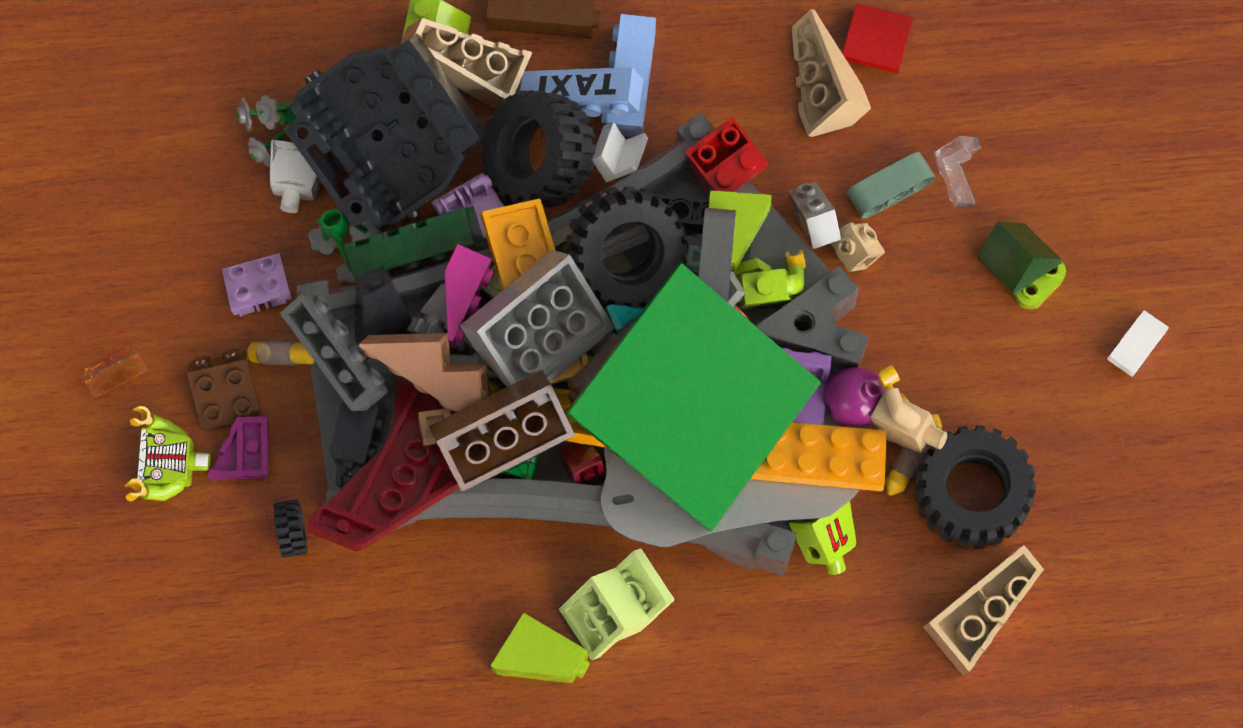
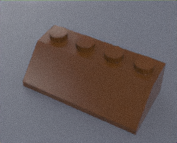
[429,370,575,492]

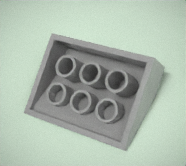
[460,250,615,387]

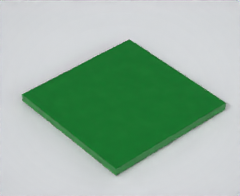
[566,263,821,532]

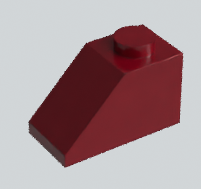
[560,442,606,485]

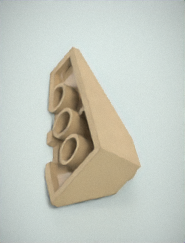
[792,9,871,137]

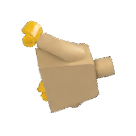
[871,365,947,453]

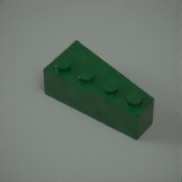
[343,206,484,280]

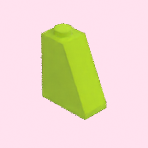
[709,190,772,272]
[491,613,590,683]

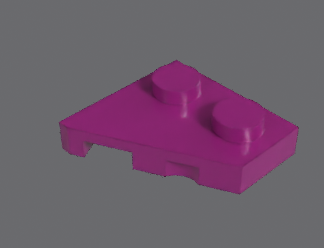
[208,416,269,481]

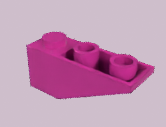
[445,244,495,349]

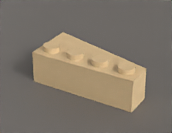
[400,18,532,109]
[923,545,1044,676]

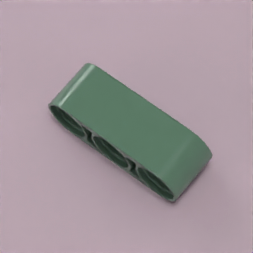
[846,152,936,219]

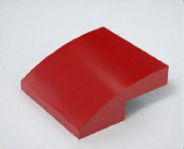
[842,3,914,74]

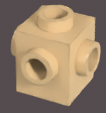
[831,222,885,272]

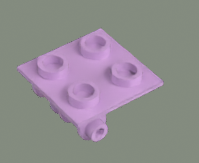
[431,173,504,244]
[222,253,292,317]

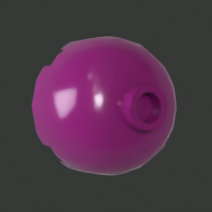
[823,366,886,428]

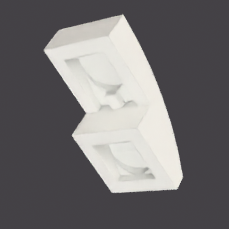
[1107,310,1169,377]

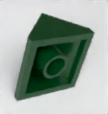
[977,221,1062,295]

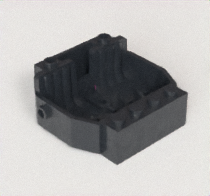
[283,33,487,229]

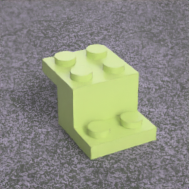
[559,548,675,660]

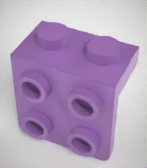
[782,348,832,425]

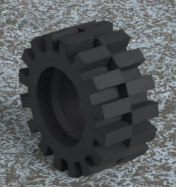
[273,499,308,558]

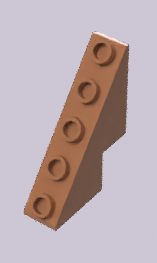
[359,333,490,412]

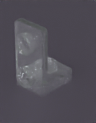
[933,136,981,207]

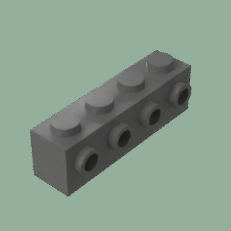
[280,293,389,411]

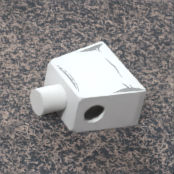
[270,140,322,213]

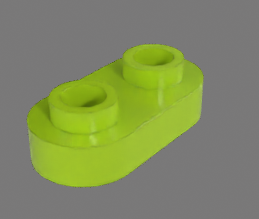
[1014,262,1066,309]

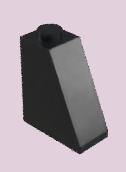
[354,265,413,361]

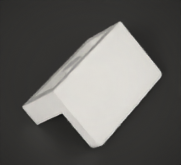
[591,122,648,182]

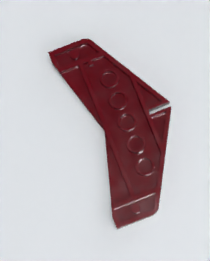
[307,347,461,551]

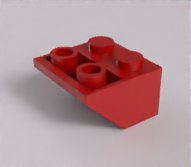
[684,116,769,197]

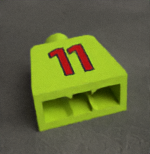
[789,501,857,575]

